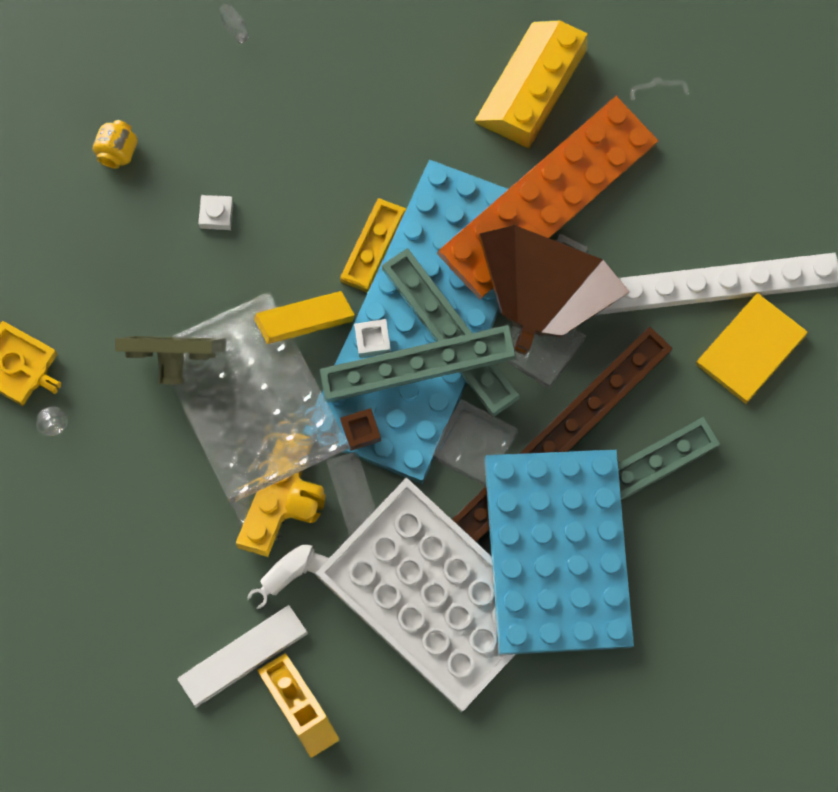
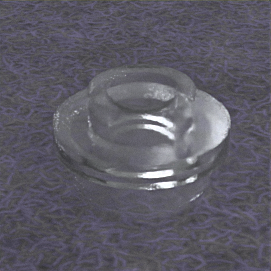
[36,407,69,436]

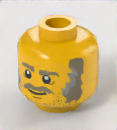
[93,120,138,169]

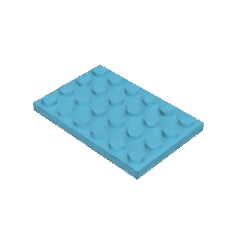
[484,450,634,655]

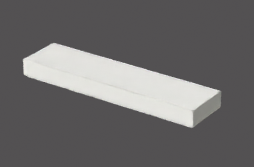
[177,605,308,708]

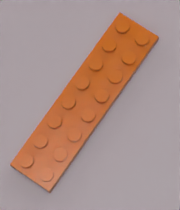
[437,96,659,300]

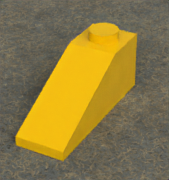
[257,653,340,758]

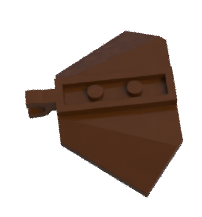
[479,225,630,355]

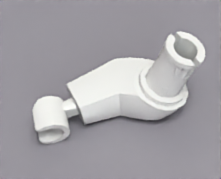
[247,545,329,609]

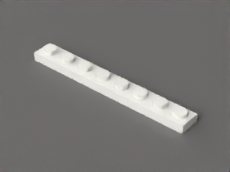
[596,253,838,315]

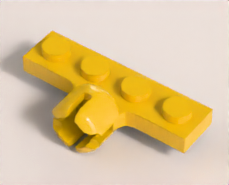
[236,430,326,557]

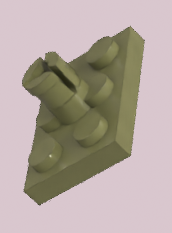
[115,336,226,384]

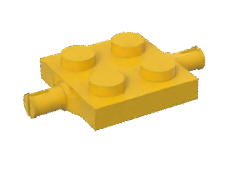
[0,321,62,406]

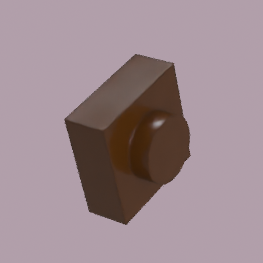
[340,408,381,451]

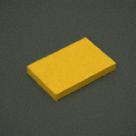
[696,293,808,404]

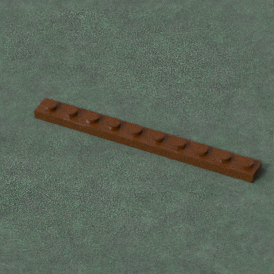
[452,326,673,543]

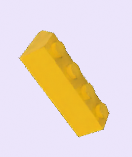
[475,21,588,149]

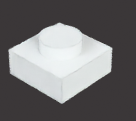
[198,195,234,230]
[354,319,391,358]

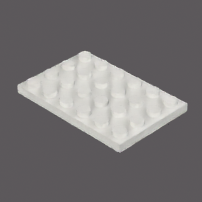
[315,477,515,713]

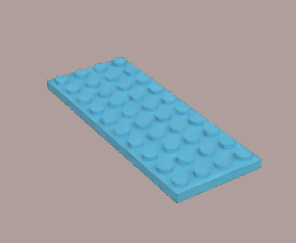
[303,159,508,484]

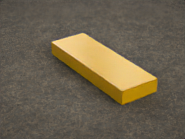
[340,198,406,293]
[254,291,355,344]

